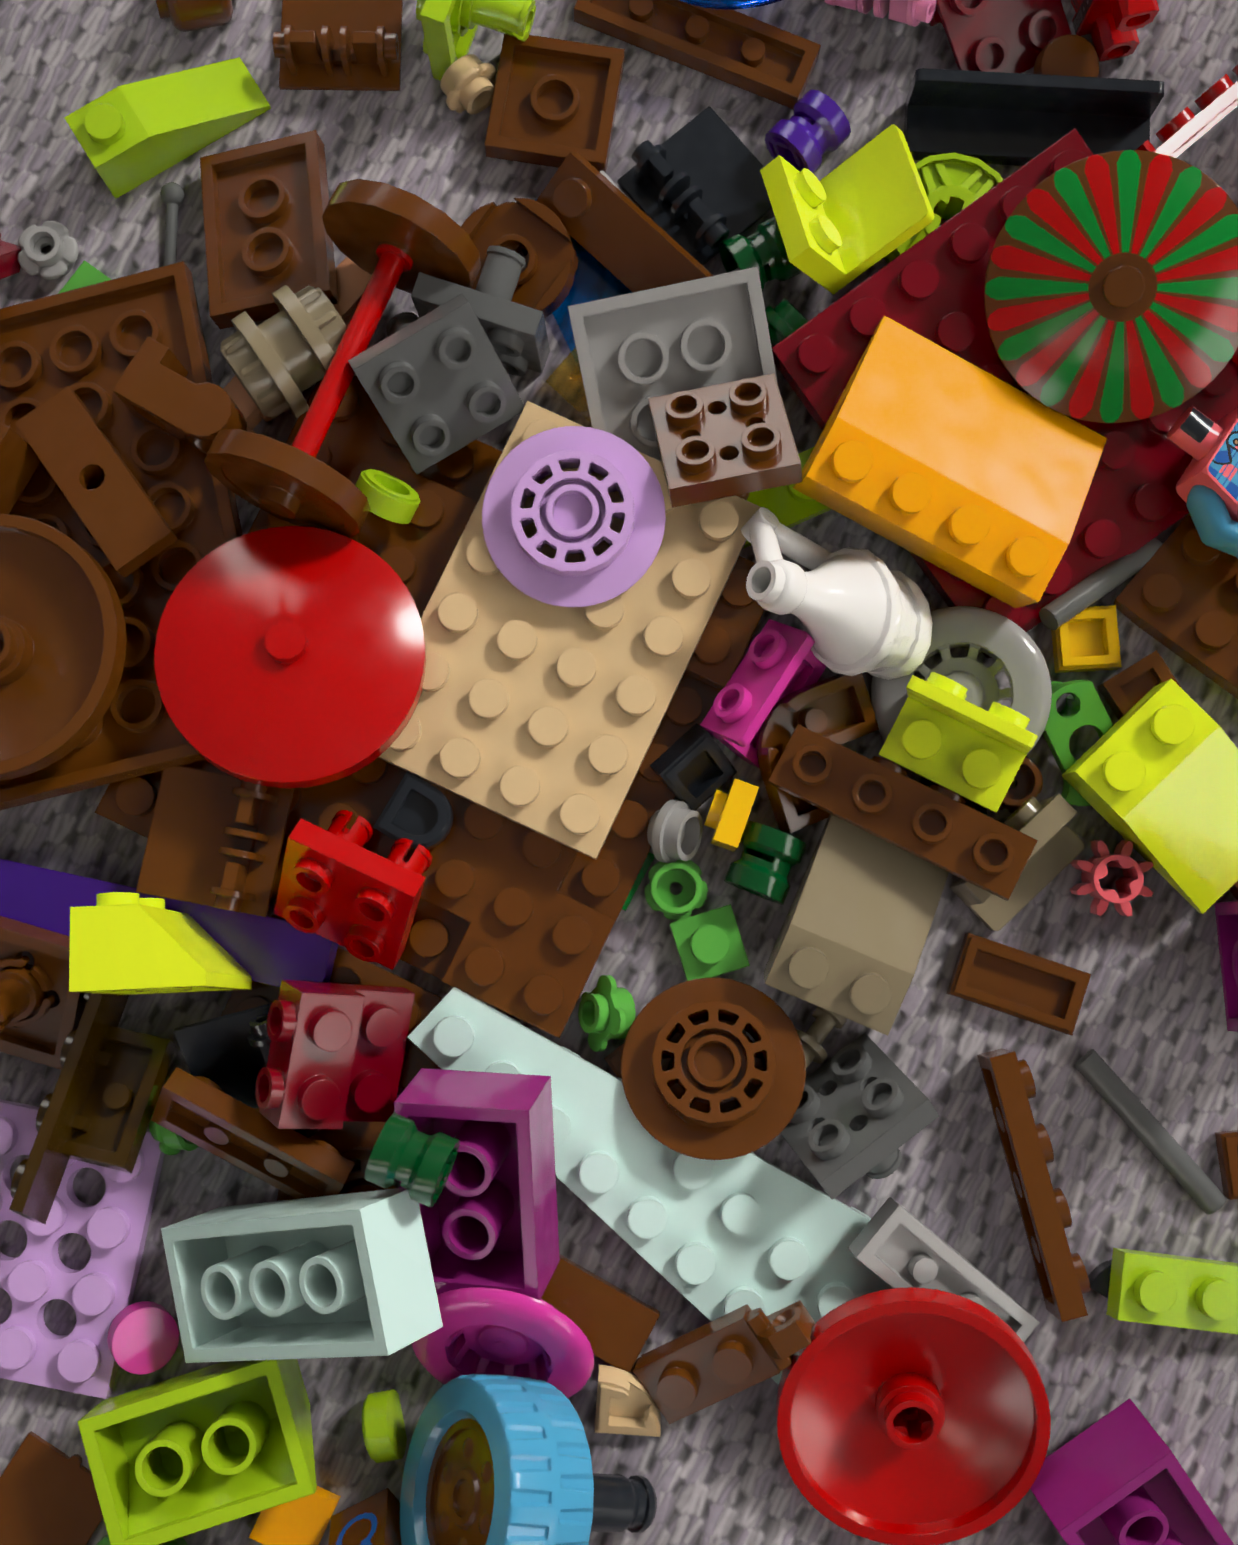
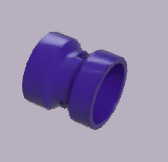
[765,89,851,174]

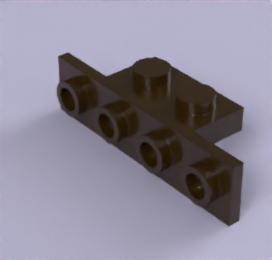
[9,993,176,1224]

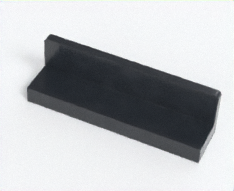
[904,68,1164,166]

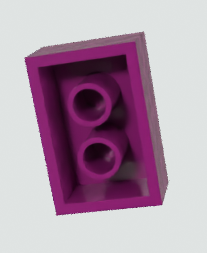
[394,1068,560,1300]

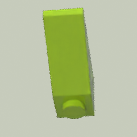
[64,57,271,199]

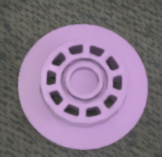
[482,426,666,607]

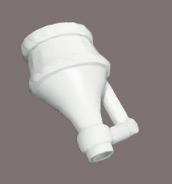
[741,507,933,680]

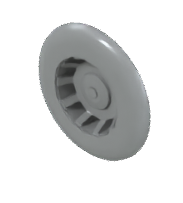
[871,606,1052,756]

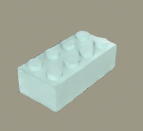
[161,1188,443,1363]

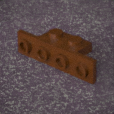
[768,724,1038,901]

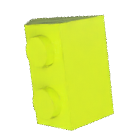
[69,892,252,995]

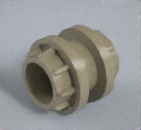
[220,285,347,418]

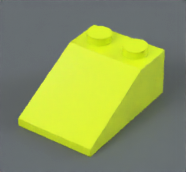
[1061,679,1238,914]

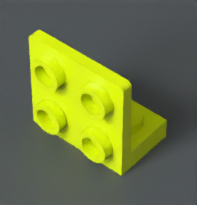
[760,124,934,295]
[879,672,1038,813]

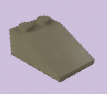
[764,814,949,1036]

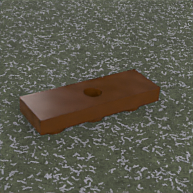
[15,386,179,578]

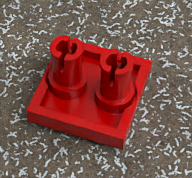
[274,810,432,970]

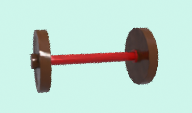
[204,179,481,538]

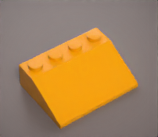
[793,315,1107,608]

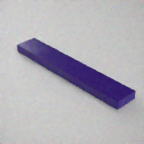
[0,859,338,987]

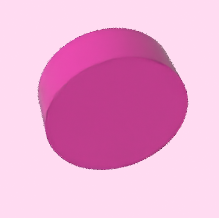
[107,1301,179,1375]

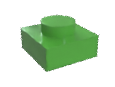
[669,904,750,981]

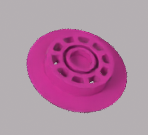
[411,1287,594,1398]

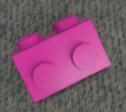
[700,619,827,769]

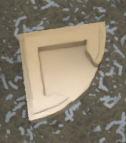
[595,1365,661,1437]

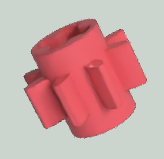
[1070,840,1154,917]

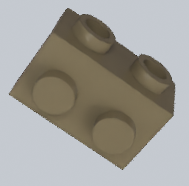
[949,794,1085,931]

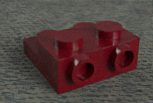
[255,980,415,1129]

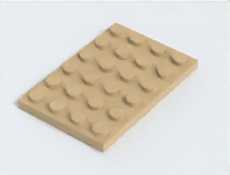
[378,401,760,860]

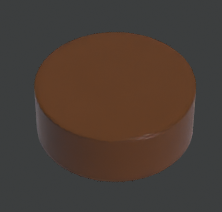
[1033,34,1099,77]

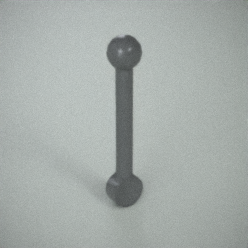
[160,182,185,266]

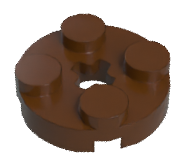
[461,198,578,318]

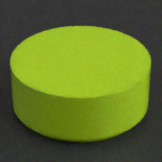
[355,469,420,524]
[362,1389,407,1463]

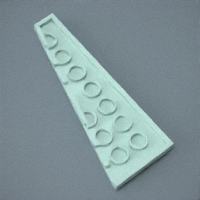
[408,987,893,1385]

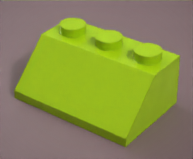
[78,1359,317,1545]

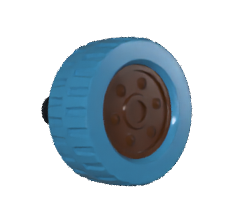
[400,1374,657,1545]

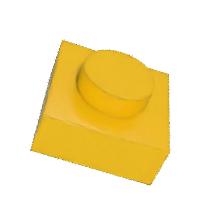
[704,778,759,852]

